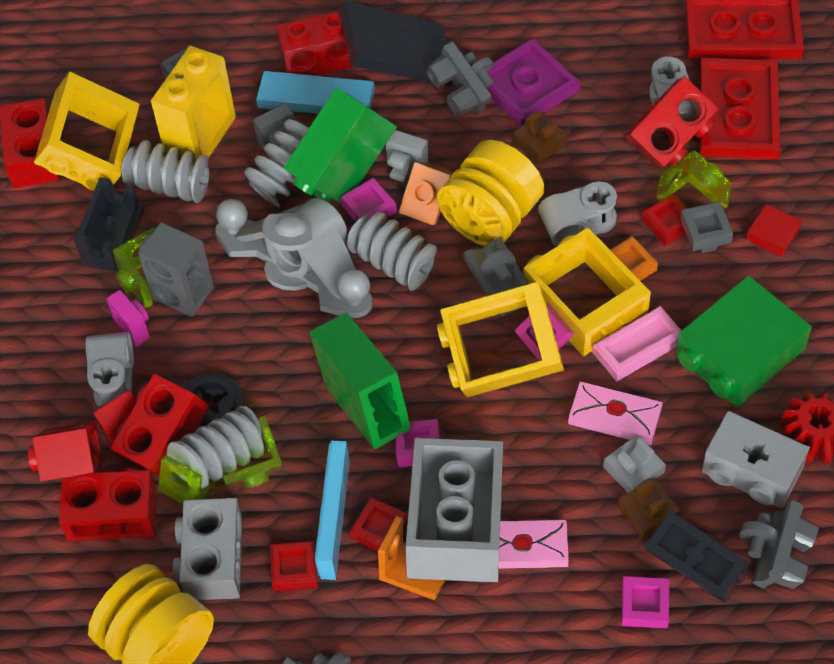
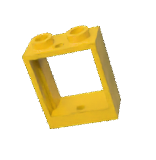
[151,46,236,164]
[34,72,140,191]
[523,227,651,357]
[437,282,564,397]

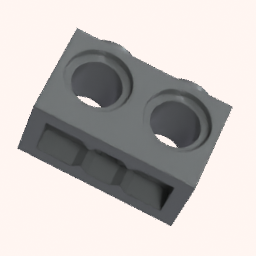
[138,223,214,317]

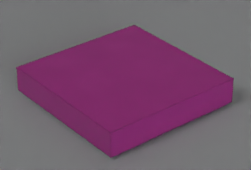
[486,38,581,126]

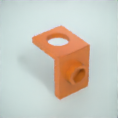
[399,162,454,225]
[378,516,445,600]

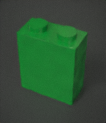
[284,87,397,203]
[676,276,812,408]
[309,312,411,450]

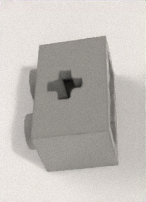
[702,411,810,509]

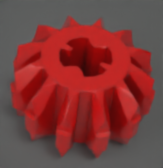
[779,390,834,466]

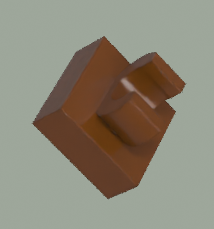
[513,110,568,164]
[618,478,680,540]

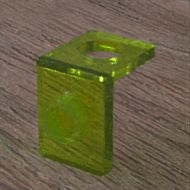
[656,150,731,209]
[112,228,156,308]
[223,416,282,489]
[158,455,226,504]

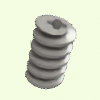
[245,119,309,208]
[122,139,209,204]
[346,211,437,292]
[167,406,264,489]

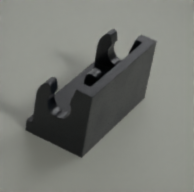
[75,178,144,272]
[645,511,747,603]

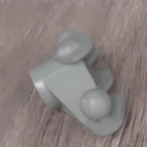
[215,198,372,318]

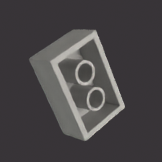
[406,438,503,582]

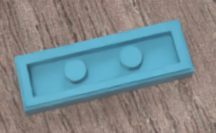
[256,71,375,114]
[315,441,350,580]

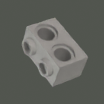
[173,498,242,600]

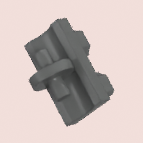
[426,41,494,117]
[464,237,528,316]
[739,500,819,589]

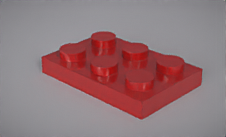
[685,0,804,59]
[700,58,780,160]

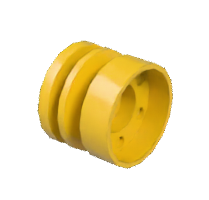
[437,139,544,246]
[88,564,214,664]

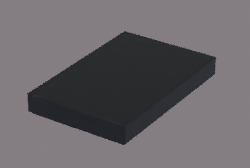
[339,0,453,87]

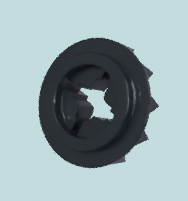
[183,373,245,428]

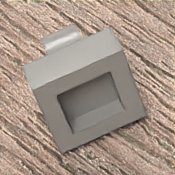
[386,130,429,182]
[603,435,666,493]

